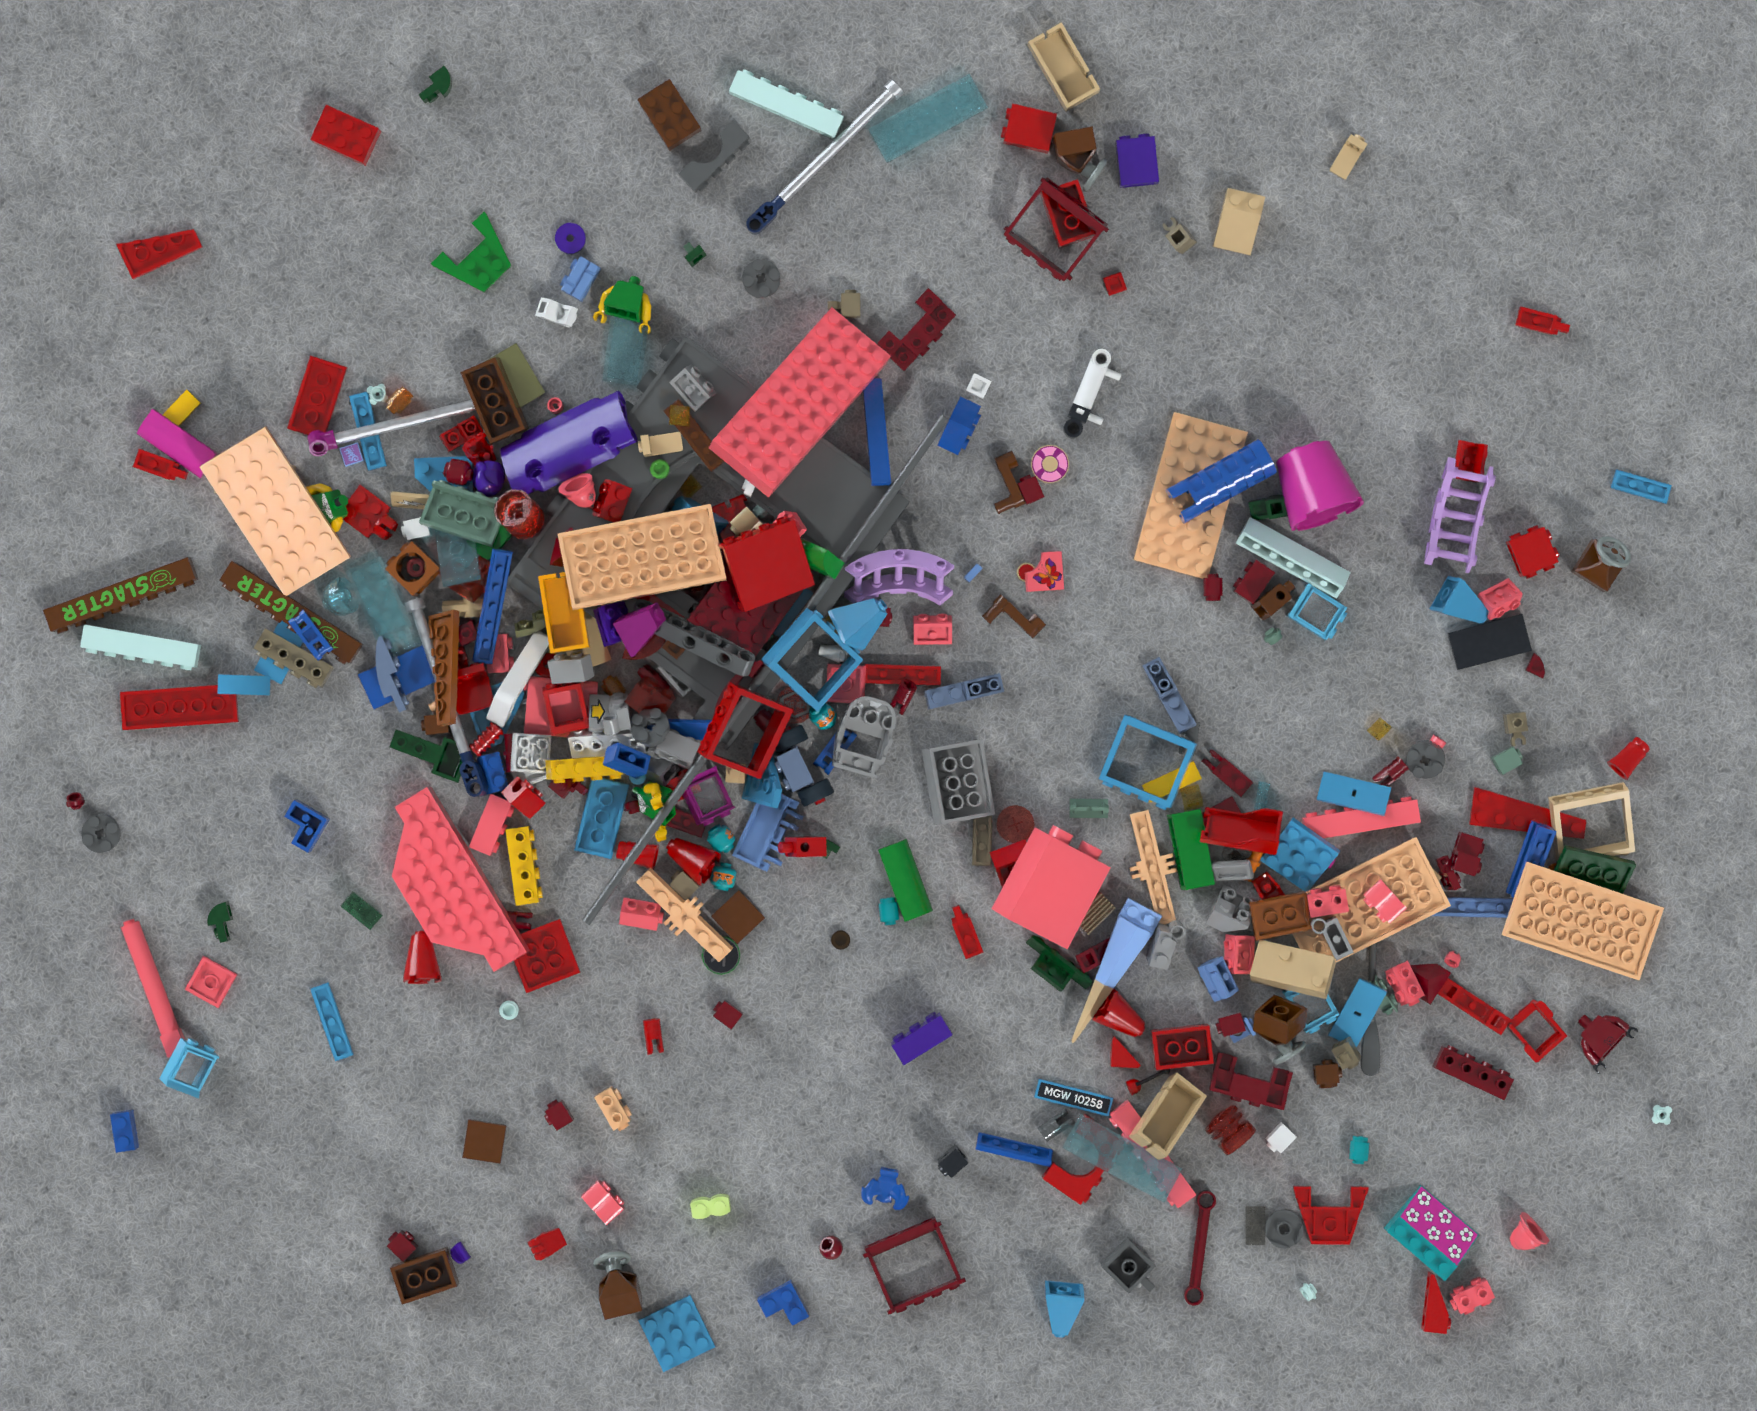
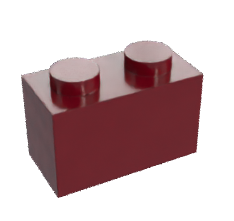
[1233,560,1275,605]

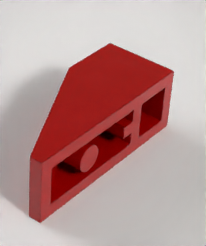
[1421,1272,1451,1334]

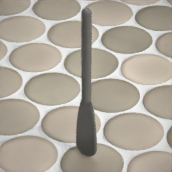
[1361,943,1380,1076]

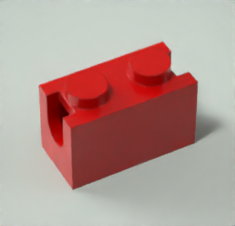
[501,776,546,819]

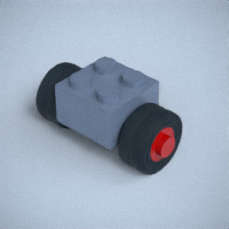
[774,725,834,807]

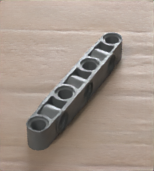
[632,599,755,676]

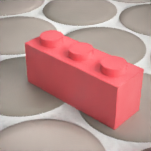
[469,793,515,856]

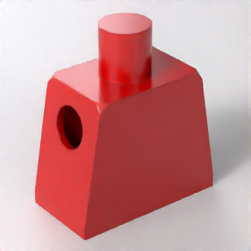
[778,836,827,857]

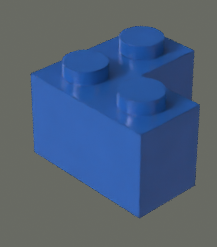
[937,396,981,455]
[284,799,330,853]
[757,1279,809,1326]

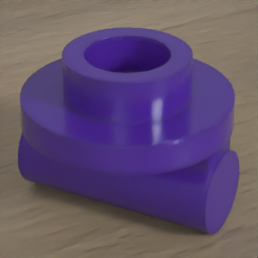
[450,1241,471,1264]

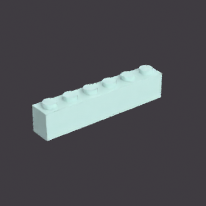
[729,69,844,139]
[1236,517,1351,599]
[80,625,201,670]

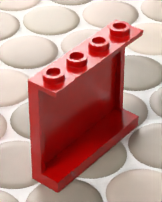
[718,516,815,612]

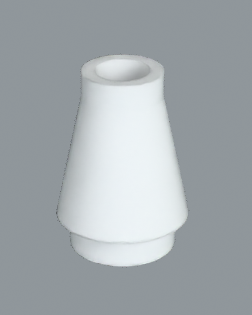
[819,644,848,664]

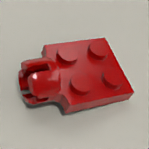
[343,485,398,540]

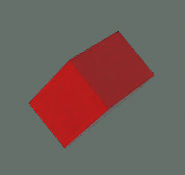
[1110,1036,1141,1068]

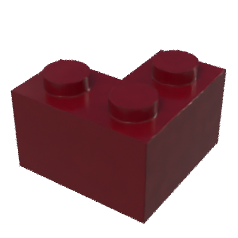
[1450,832,1485,876]

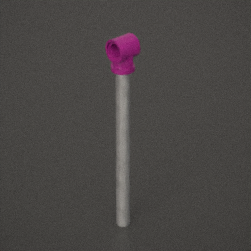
[307,400,476,457]

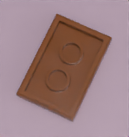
[1249,891,1312,941]

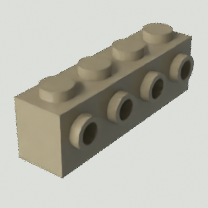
[254,628,334,688]

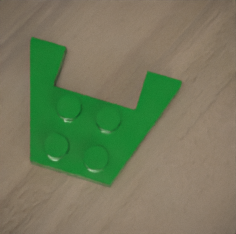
[430,212,511,293]

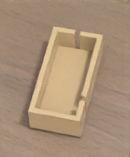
[1027,22,1100,112]
[1129,1073,1207,1160]

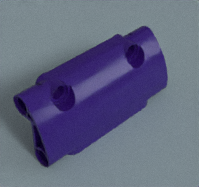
[500,390,638,499]

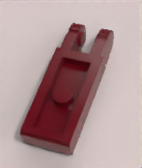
[1201,749,1253,797]

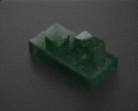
[340,891,383,930]

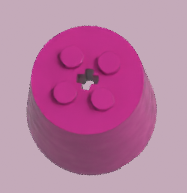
[1276,441,1364,531]

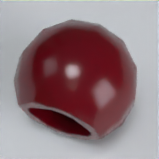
[819,1235,843,1260]

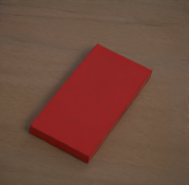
[287,355,348,435]

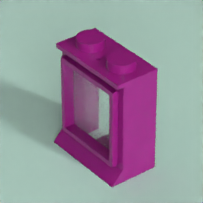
[678,766,735,826]

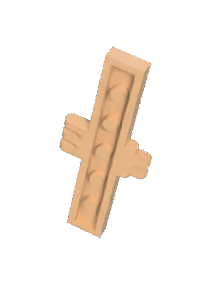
[1129,810,1178,925]
[636,868,733,962]

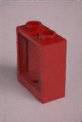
[542,682,589,735]

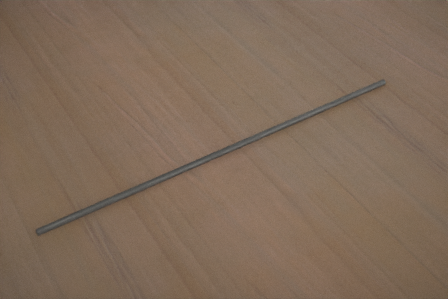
[582,415,948,925]

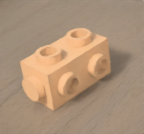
[594,1086,632,1131]

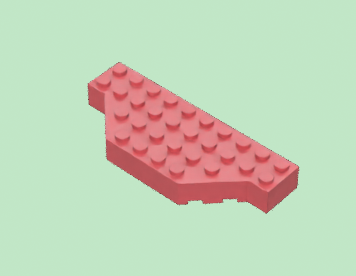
[392,787,530,972]

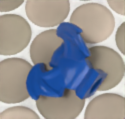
[861,1167,909,1210]

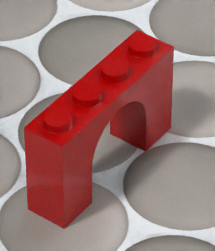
[1042,1114,1124,1205]

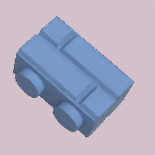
[560,256,601,302]
[1197,956,1239,1002]

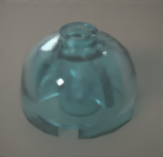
[322,577,359,616]

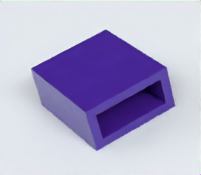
[1115,133,1159,188]

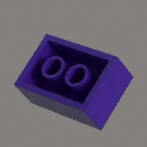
[891,1012,953,1066]

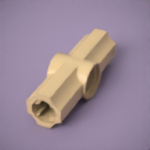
[442,597,483,618]

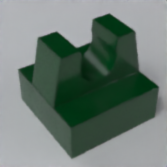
[683,242,707,267]
[822,839,840,859]

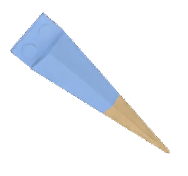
[1072,897,1162,1043]

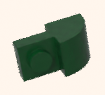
[419,66,452,103]
[1248,495,1288,520]
[207,901,233,943]

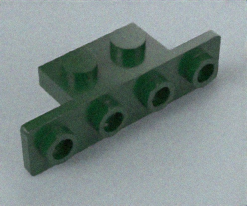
[1026,935,1093,992]

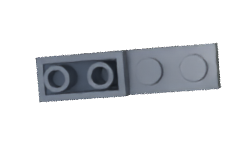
[375,635,409,713]
[1143,657,1196,734]
[924,673,1004,710]

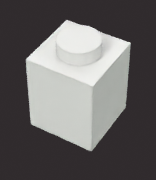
[401,517,432,541]
[1265,1122,1297,1153]

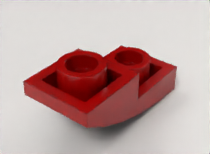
[439,415,484,452]

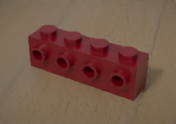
[1432,1045,1514,1100]

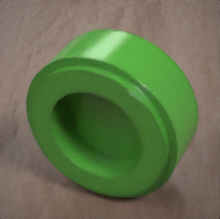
[650,459,670,479]

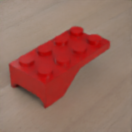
[1200,807,1283,855]

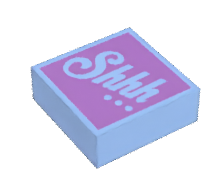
[339,442,364,467]

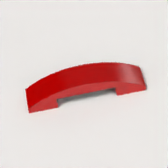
[1438,978,1512,1035]

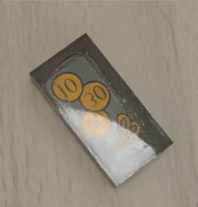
[1245,1206,1265,1245]

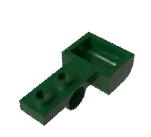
[389,729,471,783]

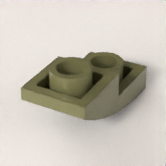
[514,610,546,638]

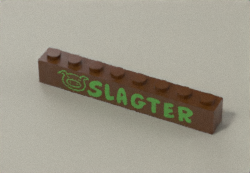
[43,557,198,634]
[219,561,363,665]

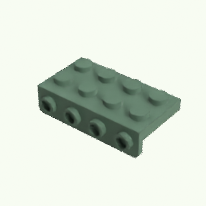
[419,480,507,547]

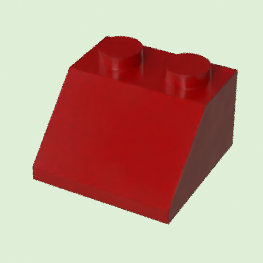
[989,840,1027,888]

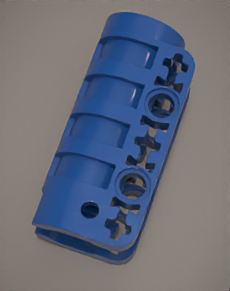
[1165,439,1277,524]

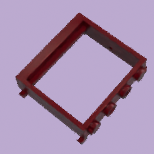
[1003,177,1109,281]
[863,1216,966,1315]

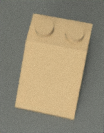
[1213,188,1265,255]

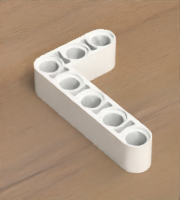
[486,631,549,728]

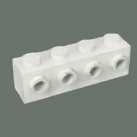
[568,727,649,758]

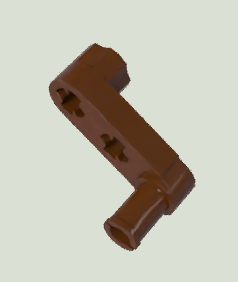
[994,450,1025,515]
[982,594,1046,639]

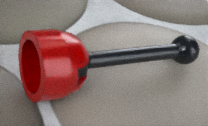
[1125,1069,1170,1095]

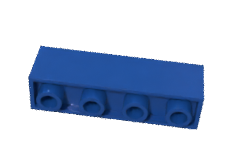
[1506,821,1557,898]

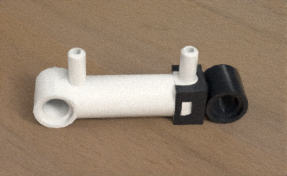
[1063,349,1121,439]

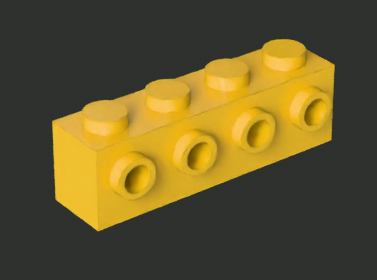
[545,756,623,783]
[505,826,543,906]

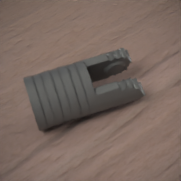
[1179,721,1200,756]
[1038,1109,1075,1142]

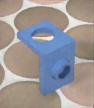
[1230,1016,1256,1043]

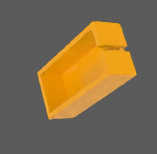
[538,572,590,654]

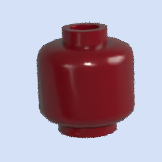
[443,459,474,486]

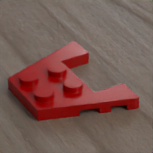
[1293,1186,1369,1245]

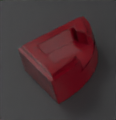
[1525,653,1545,679]

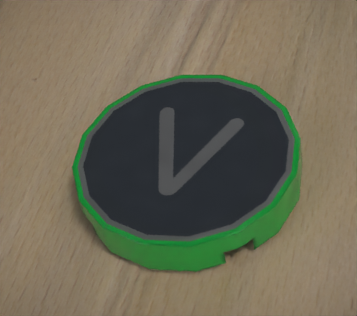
[702,936,740,975]

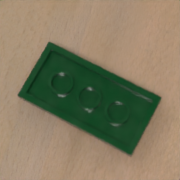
[1553,846,1636,894]

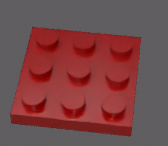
[514,919,581,993]

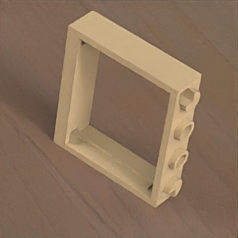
[1548,782,1635,861]

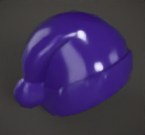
[472,461,505,497]

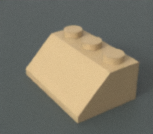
[566,611,612,667]

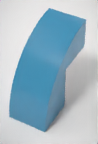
[217,674,270,695]

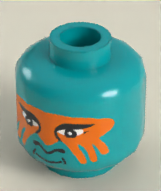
[809,702,837,730]
[707,824,735,853]
[710,862,737,891]

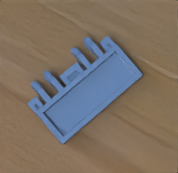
[732,794,804,872]

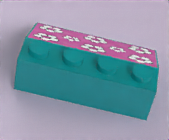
[1384,1185,1479,1281]

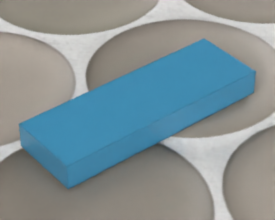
[1611,470,1672,504]

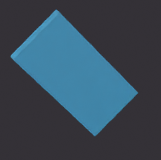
[574,778,630,859]

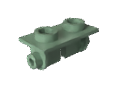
[1069,799,1109,818]
[1368,975,1399,1015]

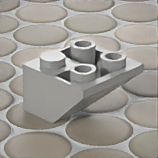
[1205,884,1257,932]

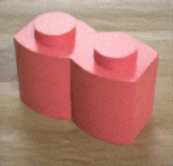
[1363,879,1407,924]
[581,1180,625,1225]

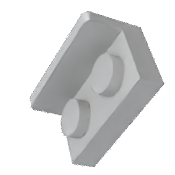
[669,364,717,412]

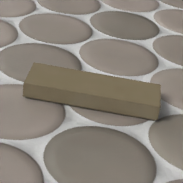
[972,815,992,866]

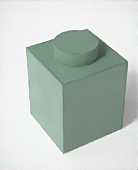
[1491,747,1523,775]

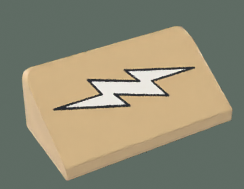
[391,491,429,509]

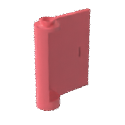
[524,676,598,738]

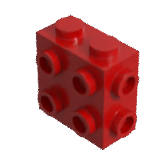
[1506,525,1559,579]

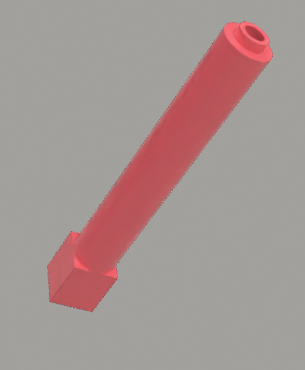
[121,919,185,1057]

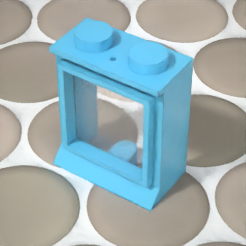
[1286,583,1347,640]
[1282,990,1340,1034]
[159,1038,219,1099]

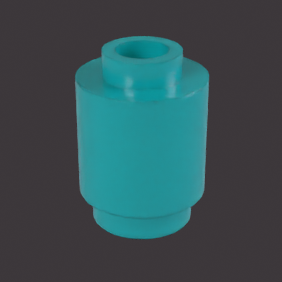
[878,897,899,925]
[1349,1136,1370,1164]

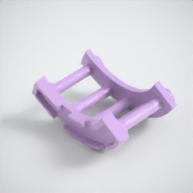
[1424,457,1496,573]
[844,549,954,606]

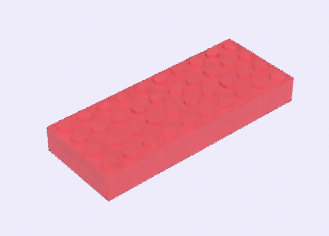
[709,307,891,498]

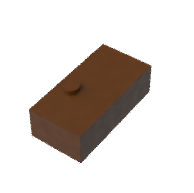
[460,357,529,444]

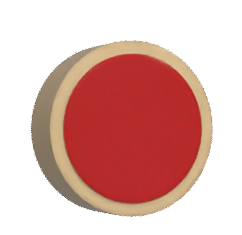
[1017,563,1035,582]

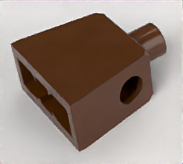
[1251,580,1296,621]

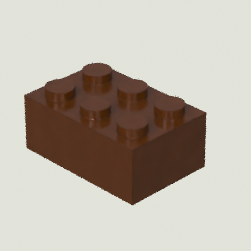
[637,79,702,151]
[390,1247,459,1305]

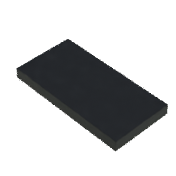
[1447,614,1532,670]

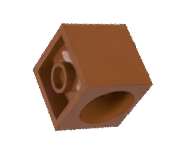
[385,541,444,597]

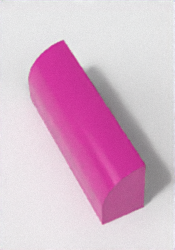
[137,409,218,479]

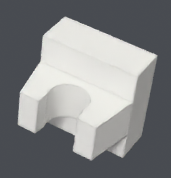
[966,373,992,399]

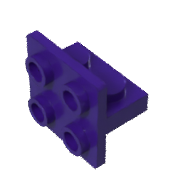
[593,601,628,647]

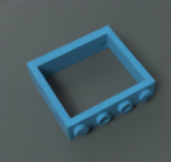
[761,608,863,712]
[1099,715,1197,810]

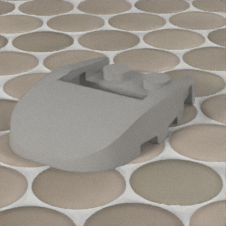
[832,696,896,779]

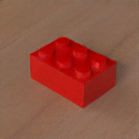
[310,105,381,166]
[1040,179,1096,249]
[1150,1024,1214,1070]

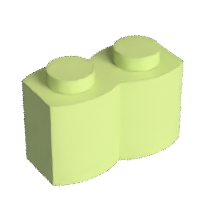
[690,1194,731,1219]

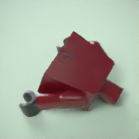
[1578,1015,1638,1074]

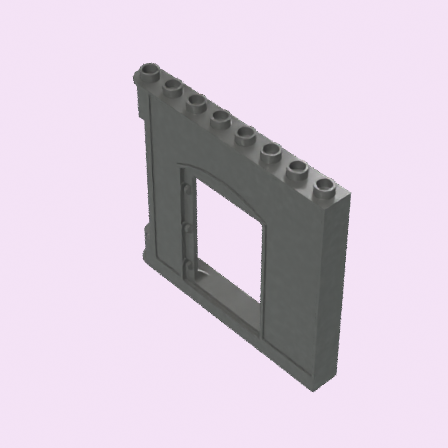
[506,337,910,750]

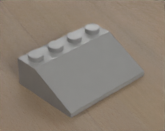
[921,739,995,825]

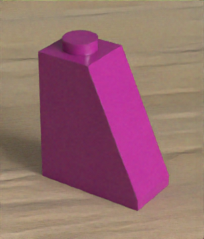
[613,603,666,657]

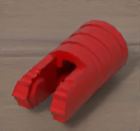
[643,1018,664,1055]

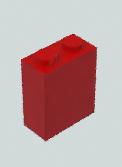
[1001,103,1057,154]

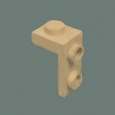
[1330,134,1367,180]
[638,432,683,457]

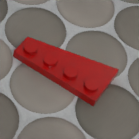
[116,229,203,280]

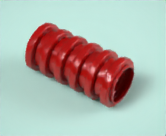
[469,722,504,756]

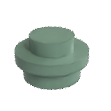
[1264,628,1282,645]

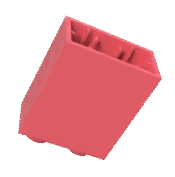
[992,825,1111,949]

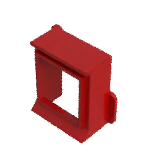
[1507,999,1567,1063]

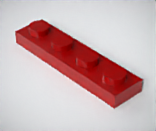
[864,664,941,686]

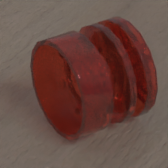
[494,489,544,539]
[1205,1104,1256,1156]

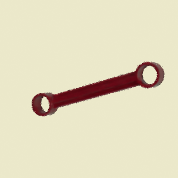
[1184,1190,1216,1306]

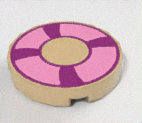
[1031,445,1069,483]

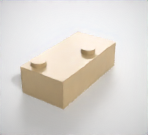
[1250,940,1336,999]

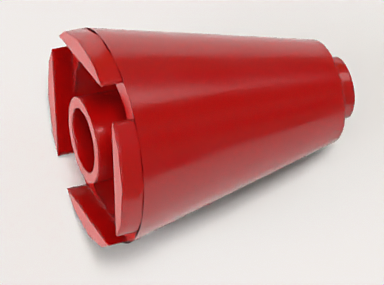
[666,838,721,886]
[403,931,442,984]
[1092,988,1145,1037]

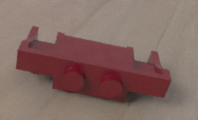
[877,288,956,372]
[1209,1051,1293,1110]

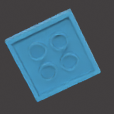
[1260,817,1340,891]
[638,1294,715,1372]

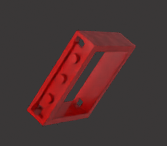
[697,682,793,779]

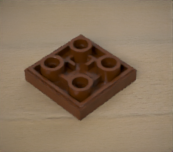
[711,890,765,944]
[462,1119,507,1164]

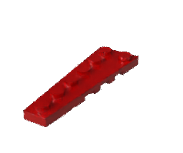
[1469,787,1586,839]

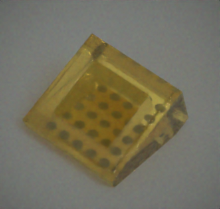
[1180,785,1203,811]

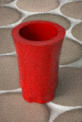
[1607,737,1650,780]
[616,841,659,870]

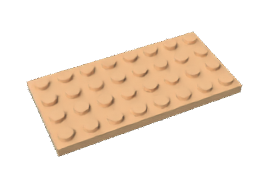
[1133,412,1248,579]
[200,426,351,596]
[558,504,726,610]
[1292,837,1451,962]
[1501,862,1664,980]

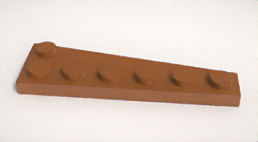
[428,609,460,727]

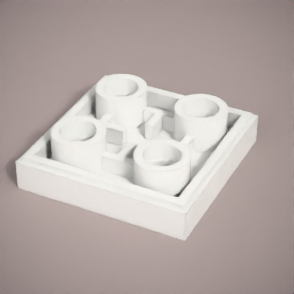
[510,733,551,774]

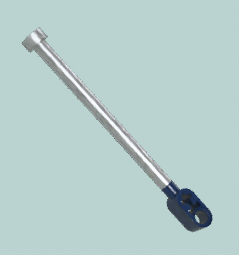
[746,79,904,235]
[405,598,488,797]

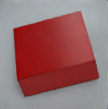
[1102,272,1127,296]

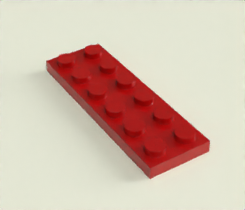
[120,685,239,730]

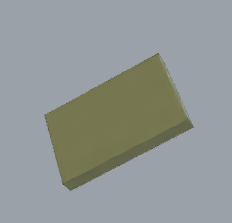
[486,343,546,407]

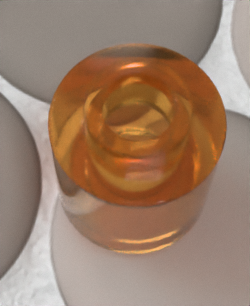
[385,386,413,414]
[601,675,627,696]

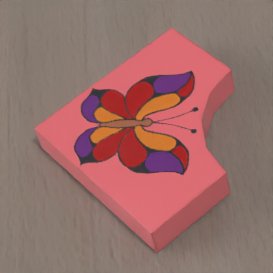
[1025,551,1064,592]

